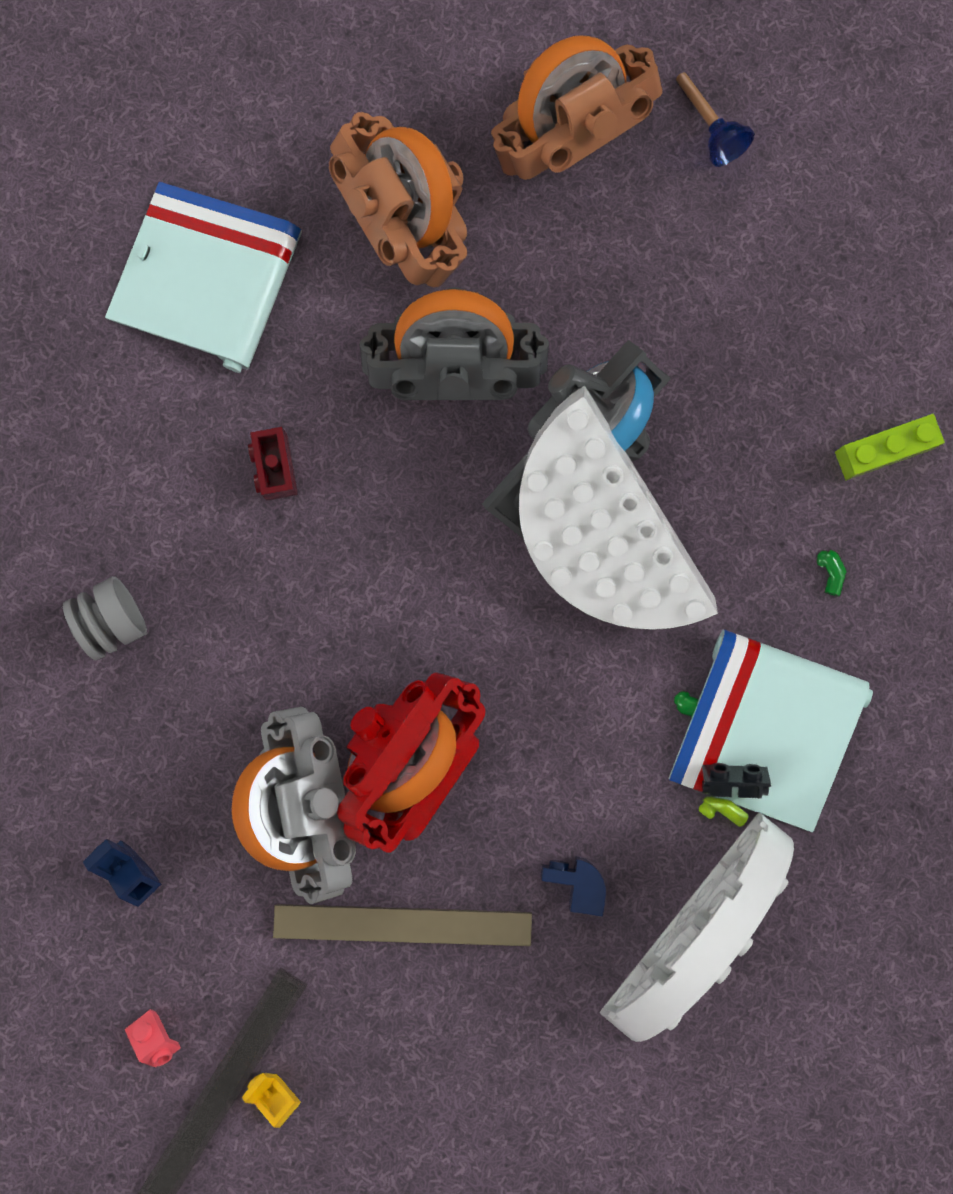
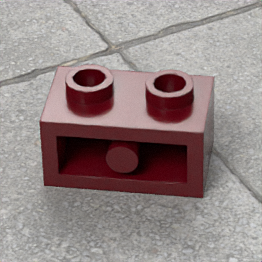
[248,427,298,501]

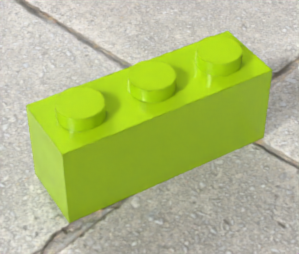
[835,413,945,481]

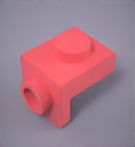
[124,1009,181,1067]

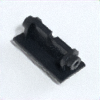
[702,763,771,799]

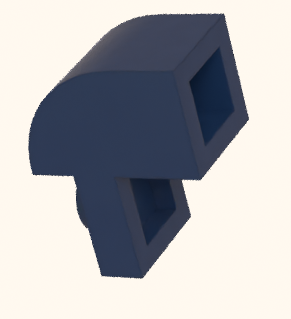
[83,839,162,907]
[540,856,606,916]

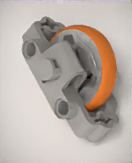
[232,706,356,904]

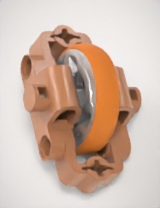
[491,35,663,180]
[329,112,467,287]

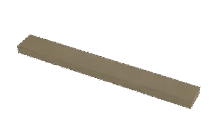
[273,904,532,946]

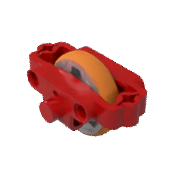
[337,672,486,853]

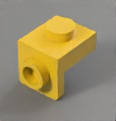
[242,1073,301,1128]

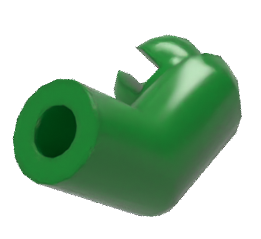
[817,550,846,597]

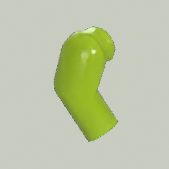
[699,796,749,827]

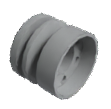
[62,576,147,661]

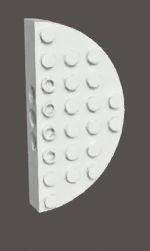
[519,385,718,629]
[600,813,794,1042]

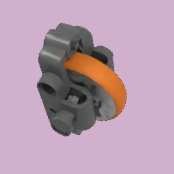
[359,287,549,400]

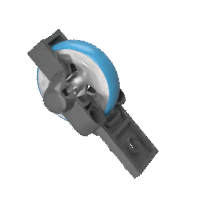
[482,340,671,539]

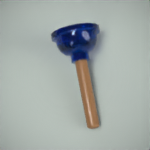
[676,72,755,167]

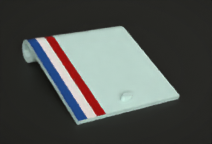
[105,182,302,373]
[668,629,873,832]

